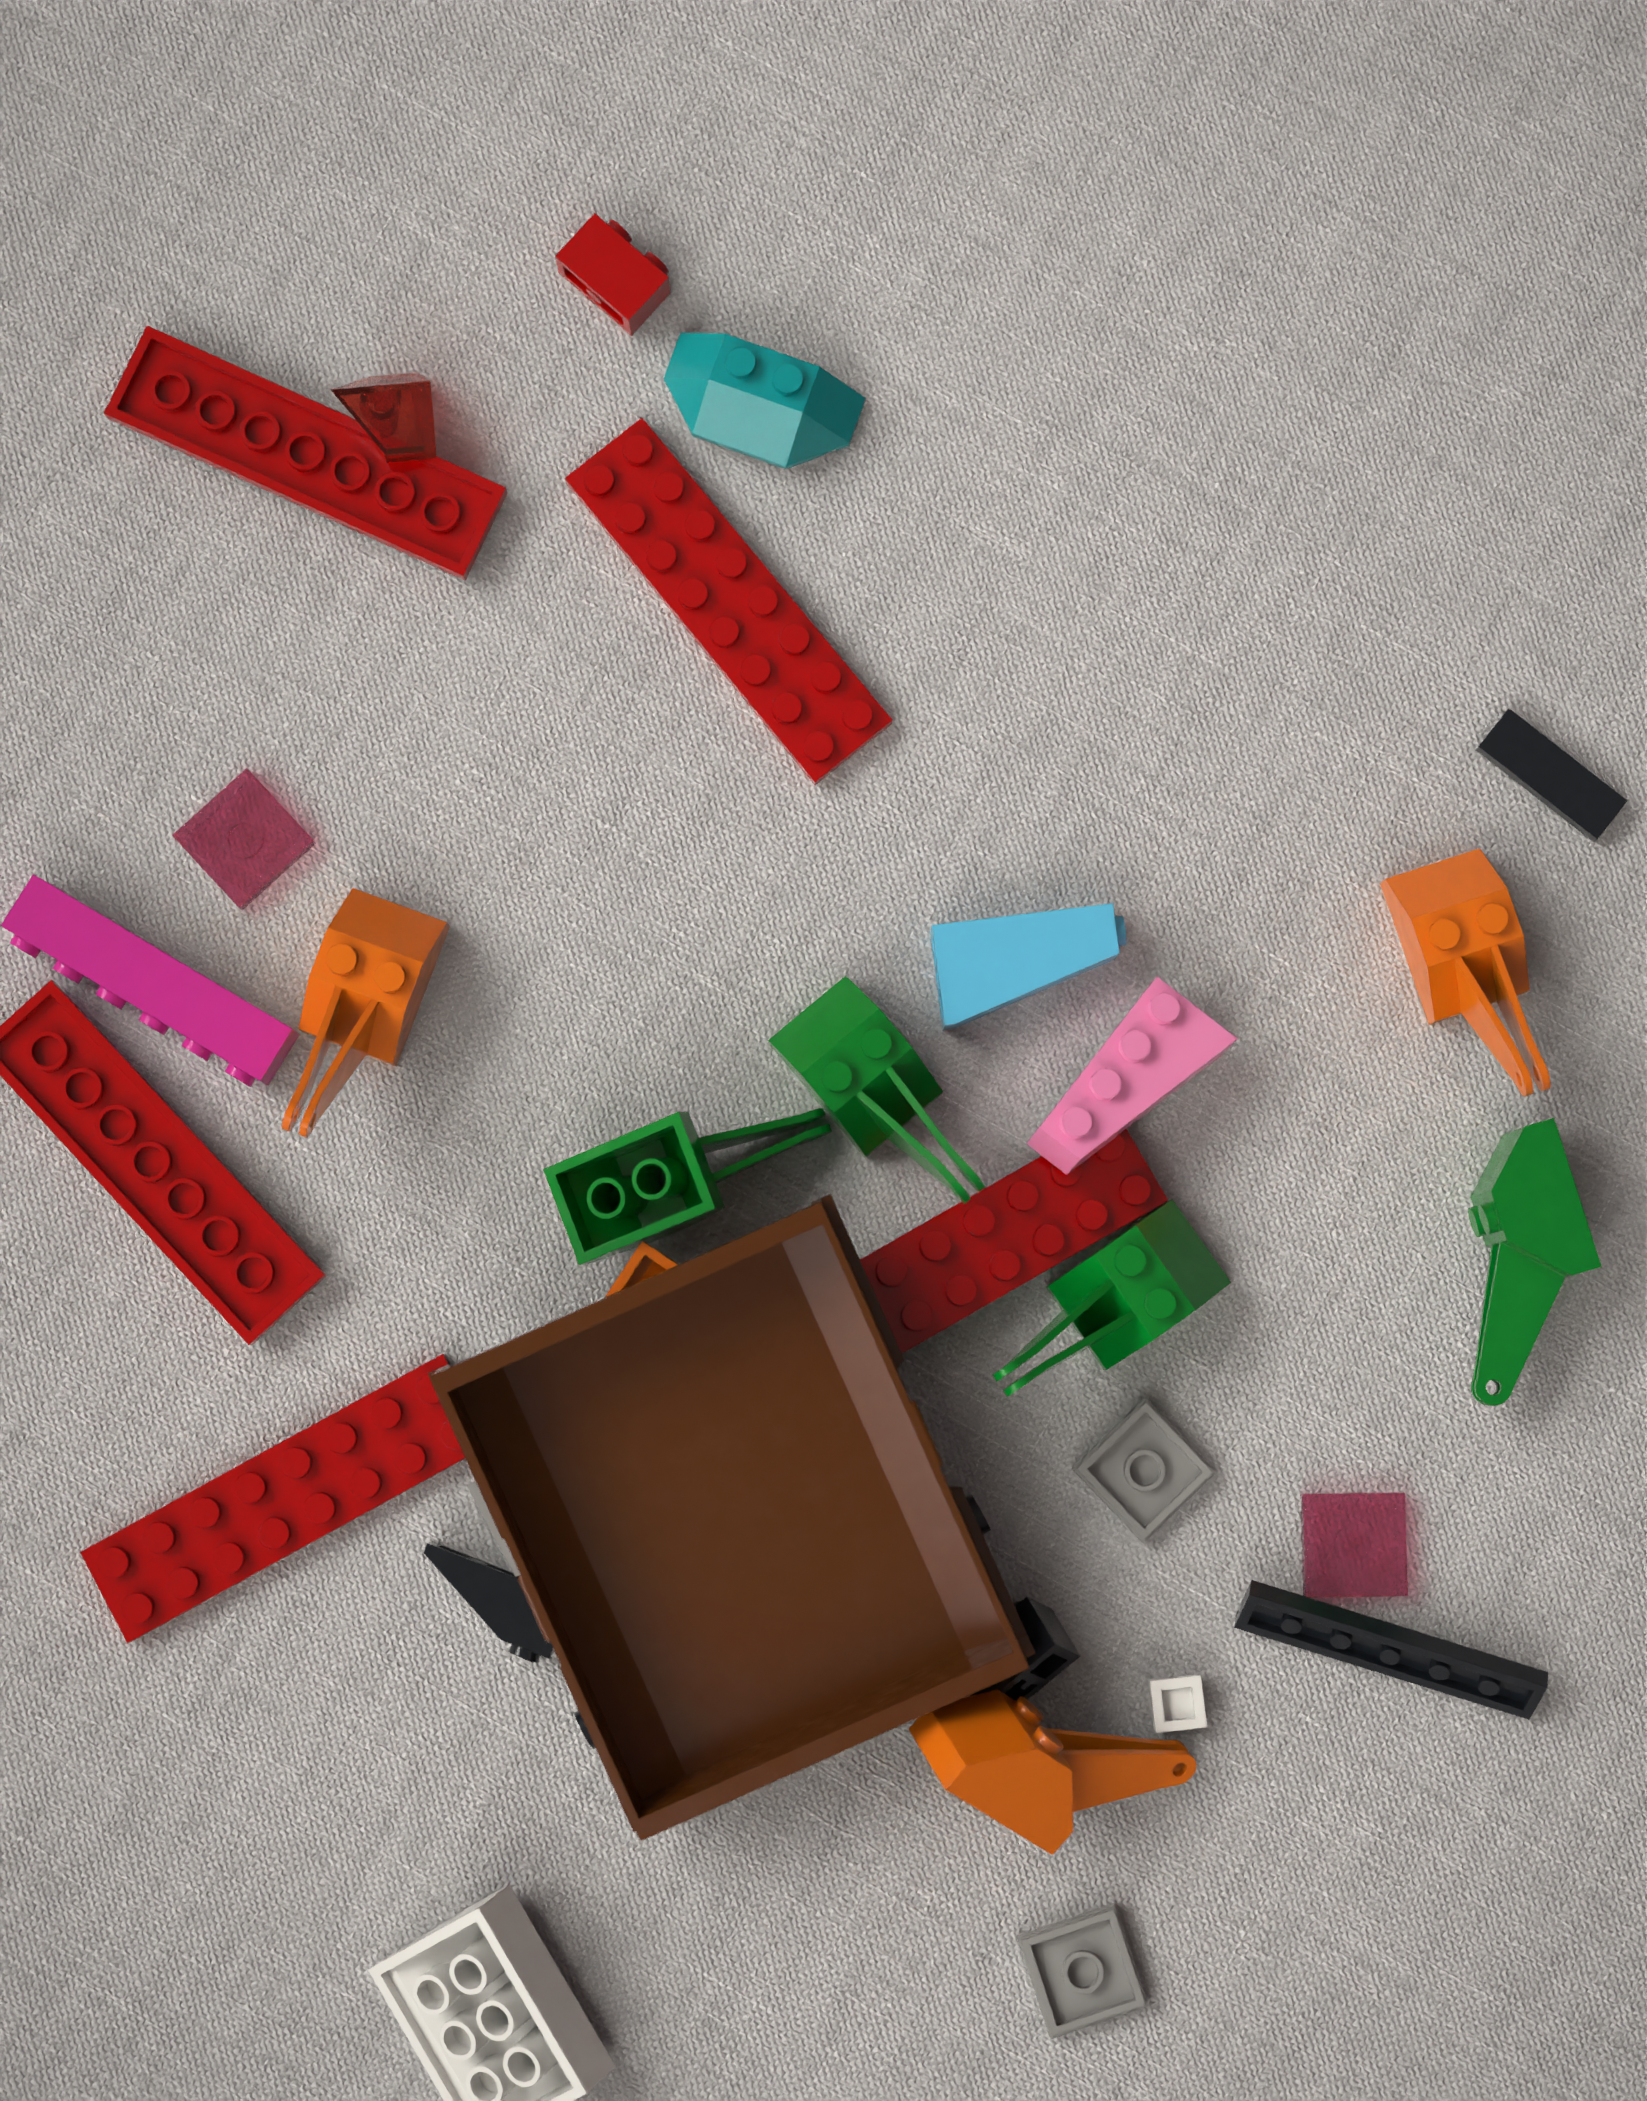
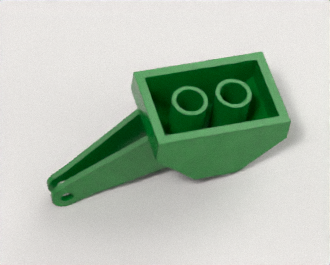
[768,976,985,1204]
[543,1108,832,1265]
[1468,1118,1602,1406]
[992,1199,1231,1397]

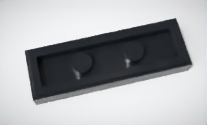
[1475,709,1627,842]

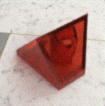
[331,372,436,463]

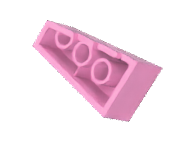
[1026,977,1237,1175]

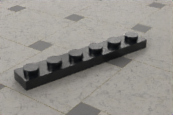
[1234,1580,1548,1720]

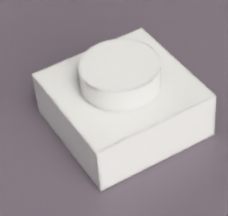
[1148,1674,1207,1733]

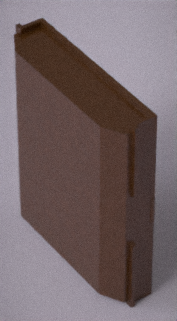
[428,1194,1036,1841]

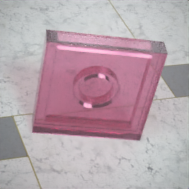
[172,768,316,910]
[1300,1492,1408,1597]

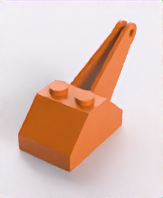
[1380,848,1551,1097]
[282,888,450,1138]
[908,1690,1197,1855]

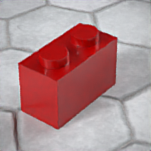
[555,213,671,336]

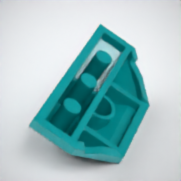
[664,333,866,469]

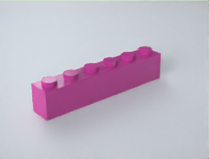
[1,874,300,1087]

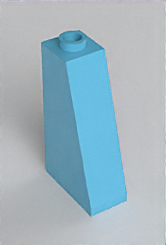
[930,903,1126,1031]

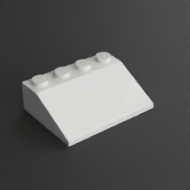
[368,1885,616,2101]

